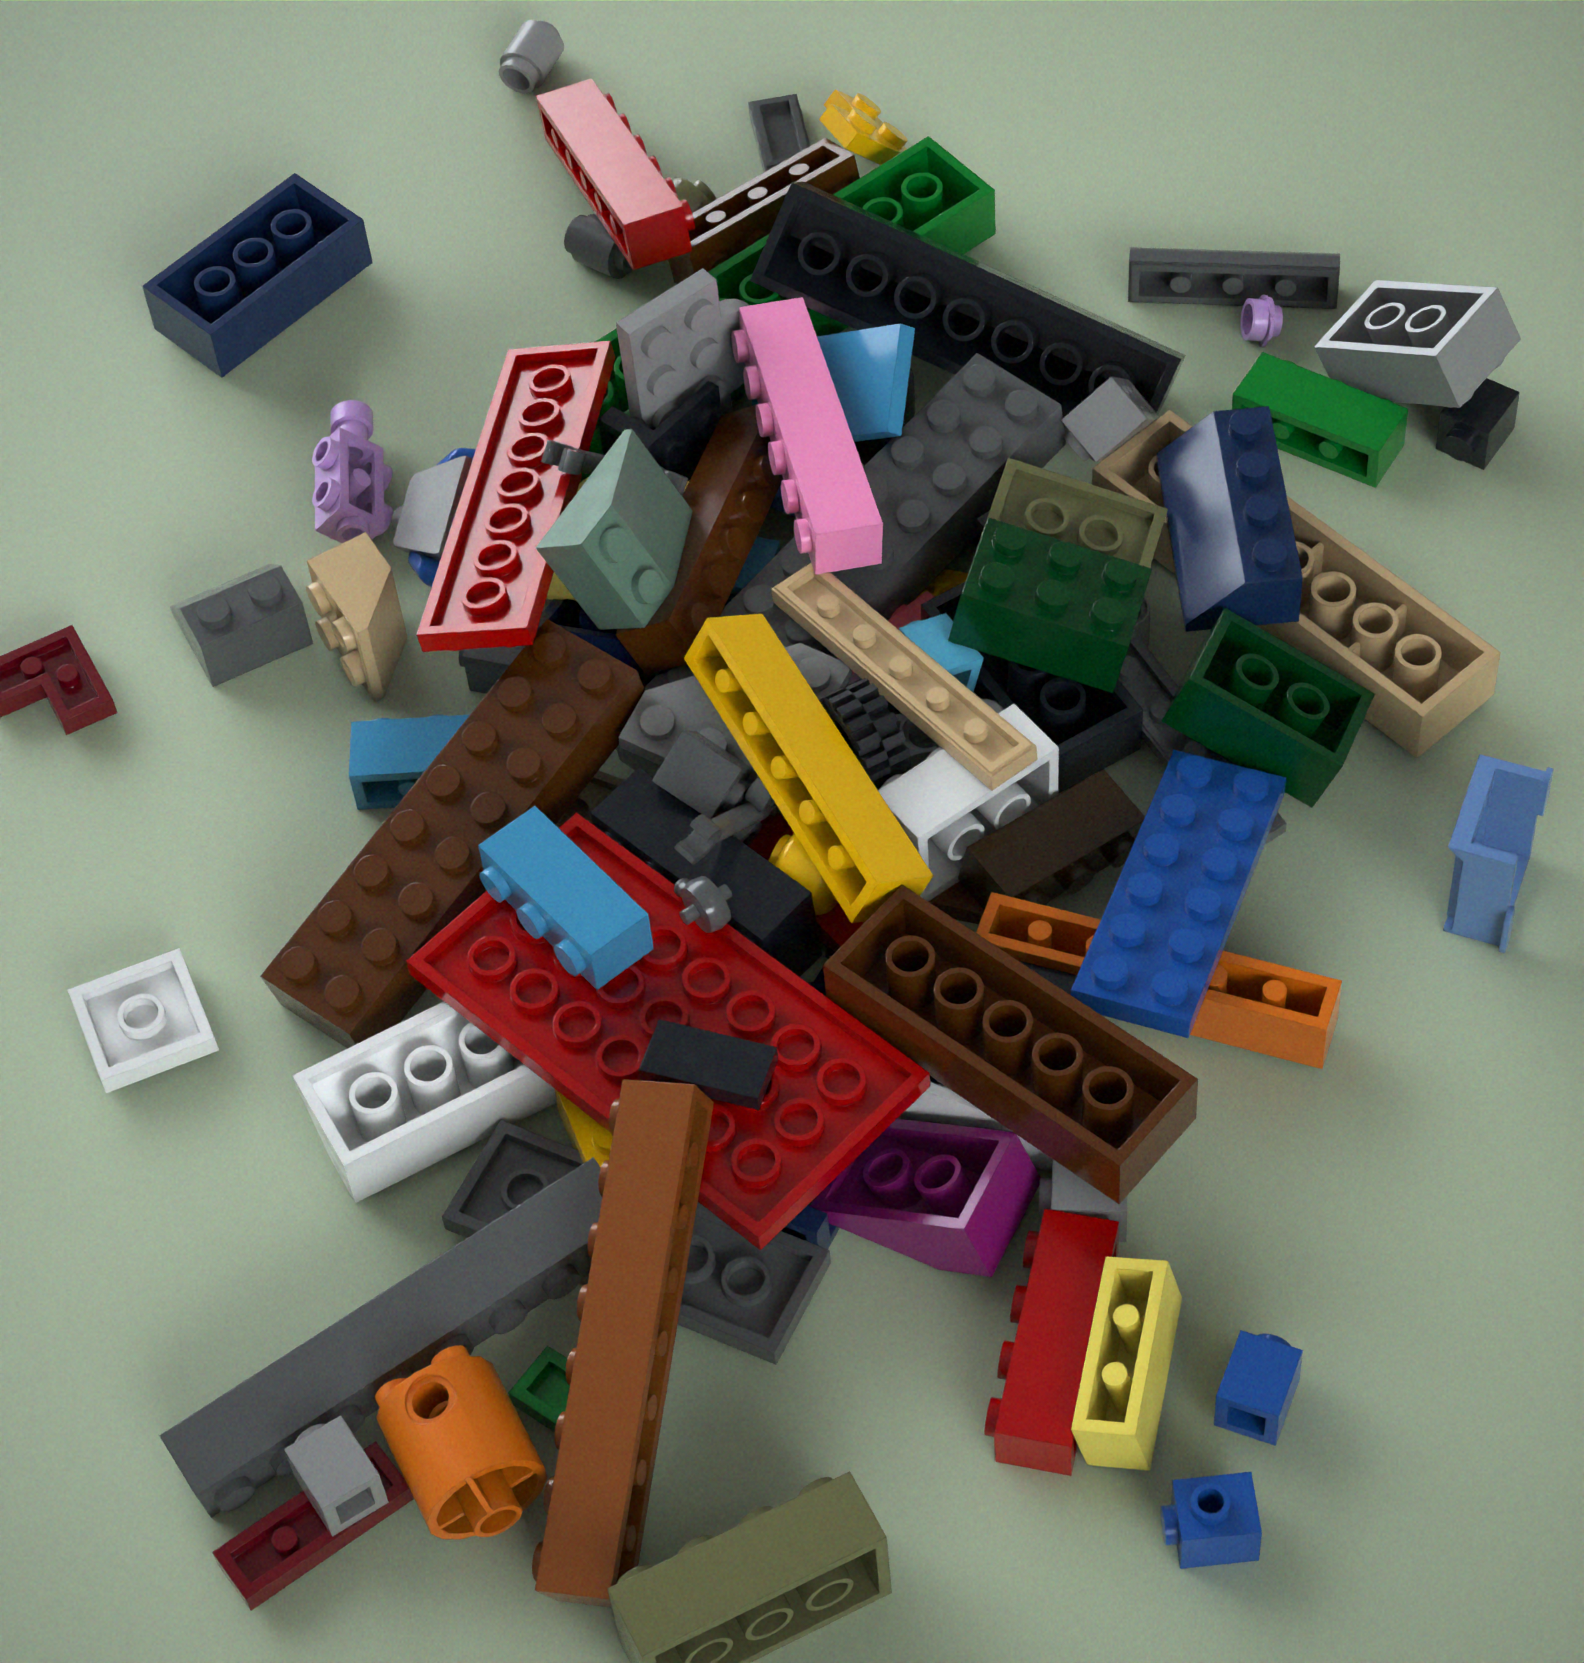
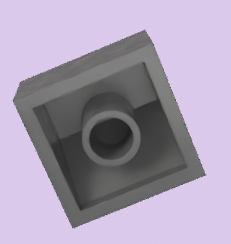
[170,564,313,687]

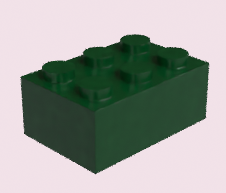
[948,517,1152,693]
[1161,608,1375,808]

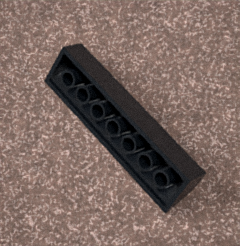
[750,181,1186,425]

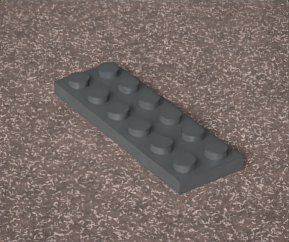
[442,1120,831,1365]

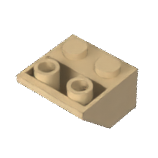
[306,532,408,702]

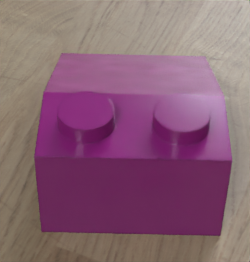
[810,1119,1041,1277]

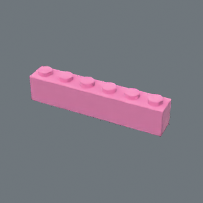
[731,297,883,575]

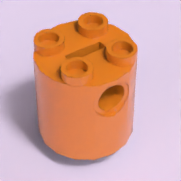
[375,1345,547,1539]

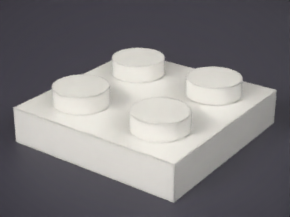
[68,948,219,1093]

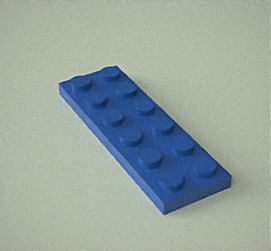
[1070,750,1286,1038]

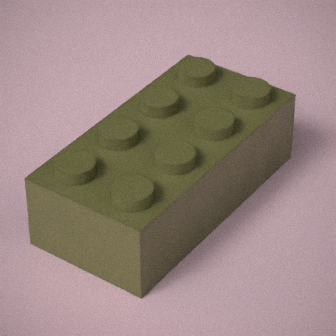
[607,1471,892,1663]

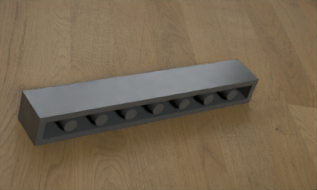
[159,1157,602,1518]

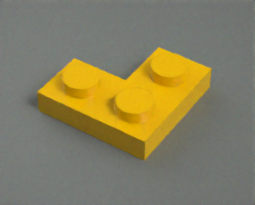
[819,89,908,165]

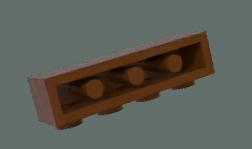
[668,138,860,284]

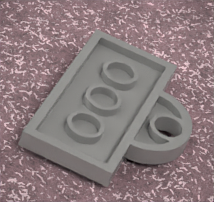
[616,268,750,430]

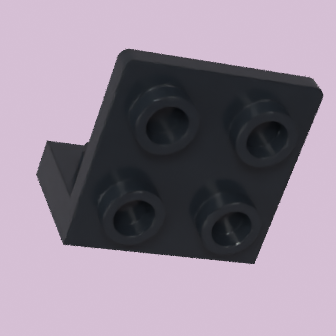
[598,381,722,481]

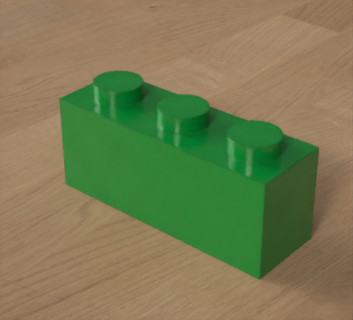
[1232,352,1408,488]

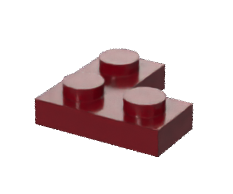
[0,625,118,735]

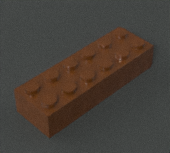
[823,885,1198,1204]

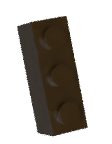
[958,769,1145,910]

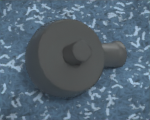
[674,876,732,933]

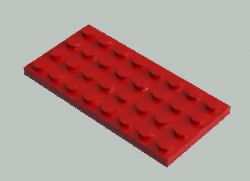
[406,812,930,1251]

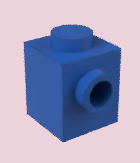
[1214,1330,1303,1446]
[1160,1472,1262,1569]

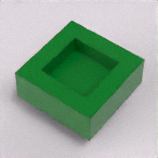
[508,1345,570,1432]

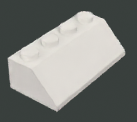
[292,1001,557,1203]

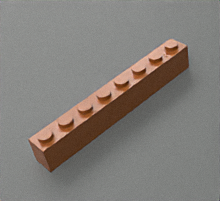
[532,1079,714,1608]

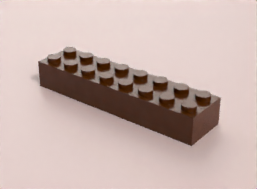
[260,619,645,1048]

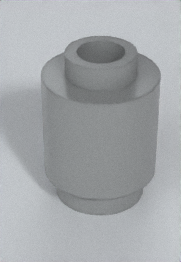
[499,20,564,94]

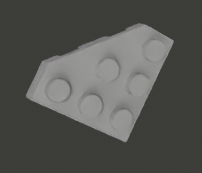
[619,643,852,816]

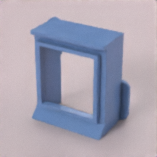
[1443,754,1554,953]

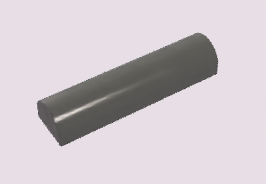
[1128,247,1340,309]

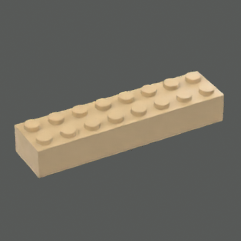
[1092,410,1501,758]

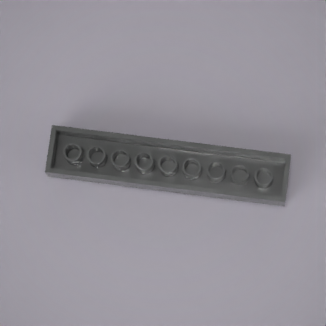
[616,353,1066,777]

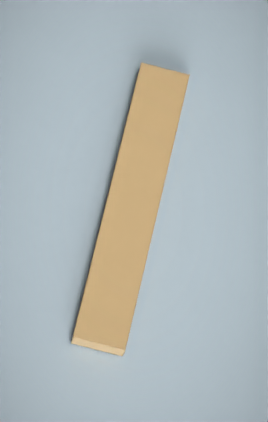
[771,563,1038,791]

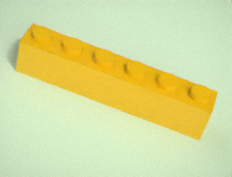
[684,614,934,923]

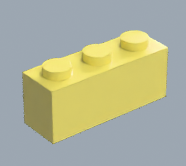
[1071,1256,1182,1471]

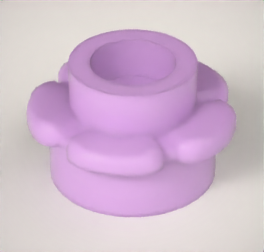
[1240,294,1283,347]

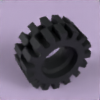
[819,678,912,788]

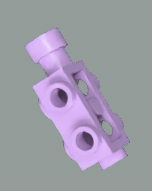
[312,400,393,543]

